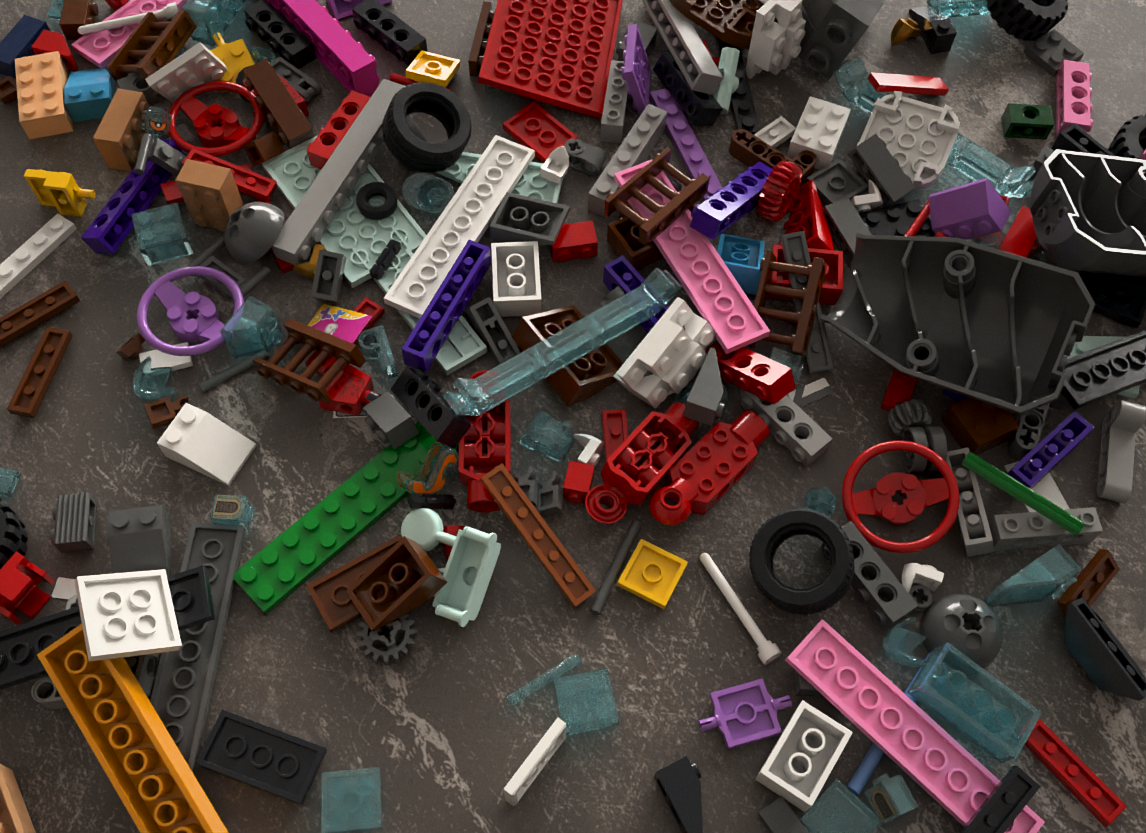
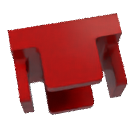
[0,551,56,625]

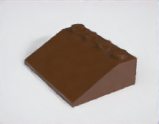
[512,305,624,406]

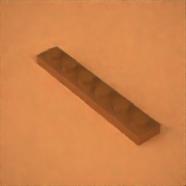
[480,463,596,608]

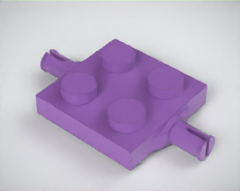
[698,678,792,750]

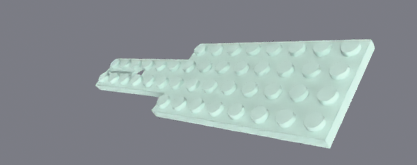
[262,135,487,376]

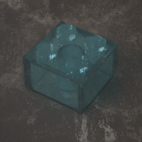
[131,202,194,266]

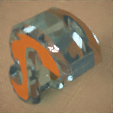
[397,442,459,496]

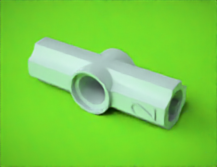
[713,47,740,115]

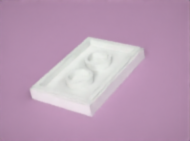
[504,718,566,806]

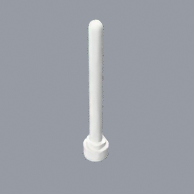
[78,2,179,35]
[700,553,782,665]

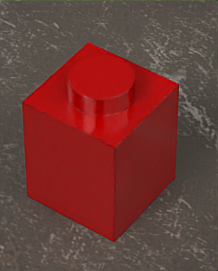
[563,461,594,504]

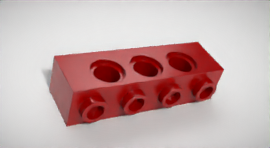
[307,90,371,170]
[705,341,796,405]

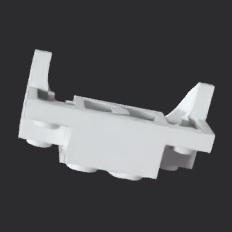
[742,0,806,79]
[613,297,715,409]

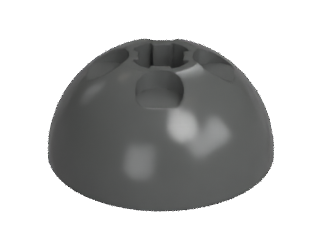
[224,202,284,265]
[920,594,1002,673]

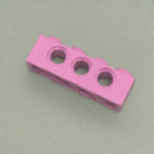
[1056,60,1093,137]

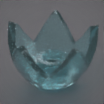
[132,356,178,400]
[883,617,927,667]

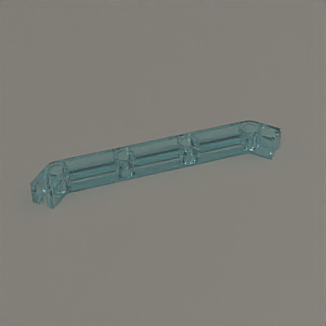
[833,58,1036,199]
[443,268,682,415]

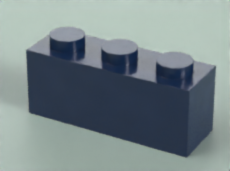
[0,15,50,79]

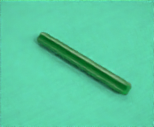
[962,452,1084,535]

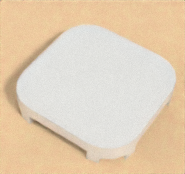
[857,91,960,189]

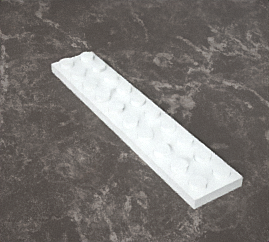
[384,135,535,319]

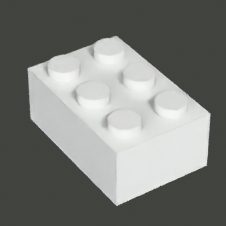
[787,96,851,170]
[491,241,541,317]
[755,700,853,812]

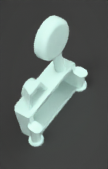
[401,508,501,627]

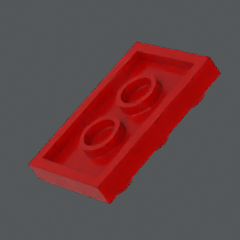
[502,101,578,163]

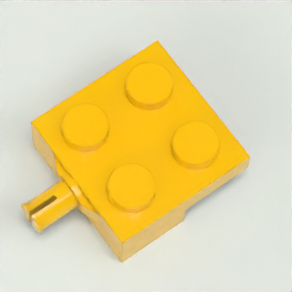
[210,33,255,93]
[24,169,96,217]

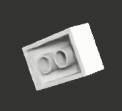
[157,403,257,486]

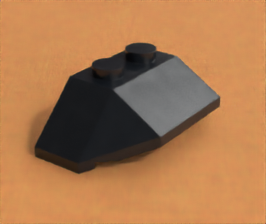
[1064,597,1146,701]

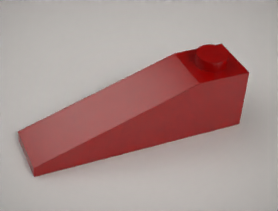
[779,179,834,250]

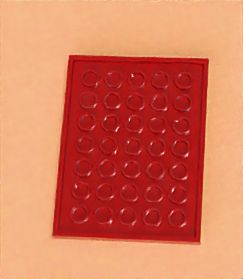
[477,0,623,119]

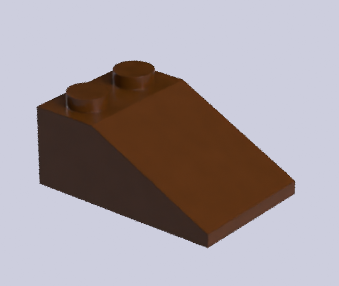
[346,536,447,632]

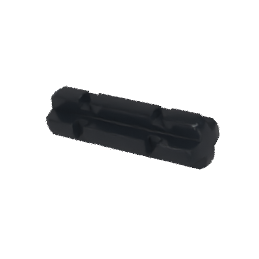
[369,239,401,280]
[407,493,456,510]

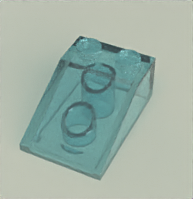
[983,544,1082,607]

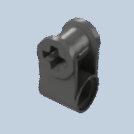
[564,139,607,176]

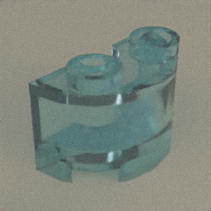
[518,411,575,463]

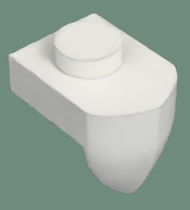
[539,146,569,184]
[851,180,883,213]
[573,434,604,468]
[902,563,944,593]

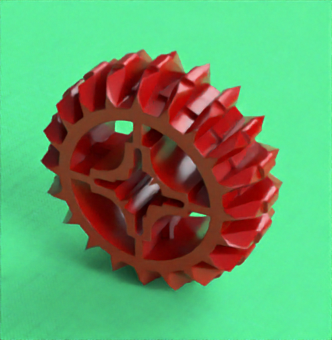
[757,160,802,222]

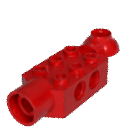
[458,370,511,513]
[585,402,699,524]
[649,410,770,526]

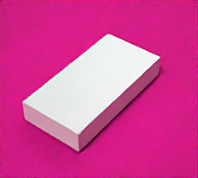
[139,342,193,378]

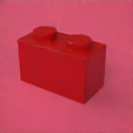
[549,220,598,262]

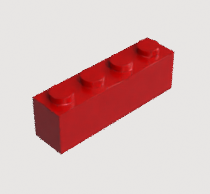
[998,206,1039,259]

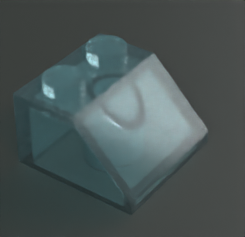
[220,296,283,359]

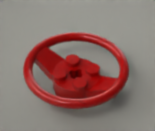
[166,81,264,157]
[842,440,960,553]

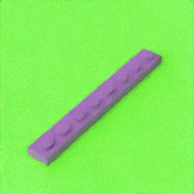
[650,88,722,202]

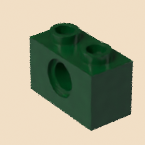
[1001,103,1054,140]

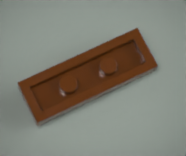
[1057,549,1120,617]

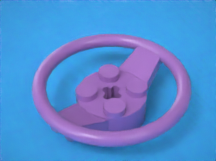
[137,266,244,356]

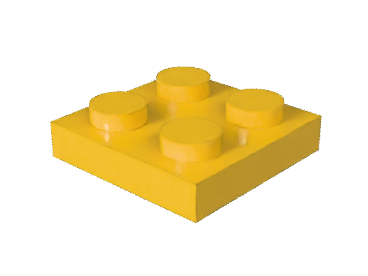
[406,50,460,88]
[617,539,688,609]

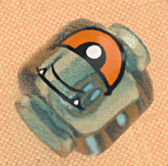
[140,106,172,139]

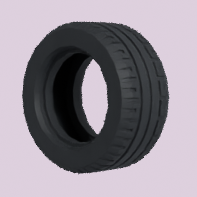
[382,82,472,173]
[749,508,855,615]

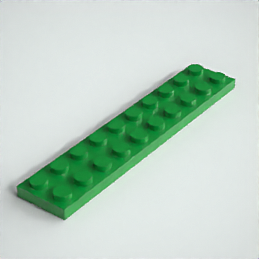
[234,421,459,615]

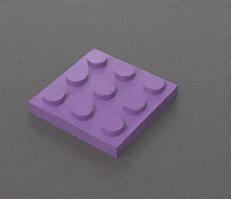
[622,24,652,116]

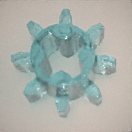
[804,486,837,516]

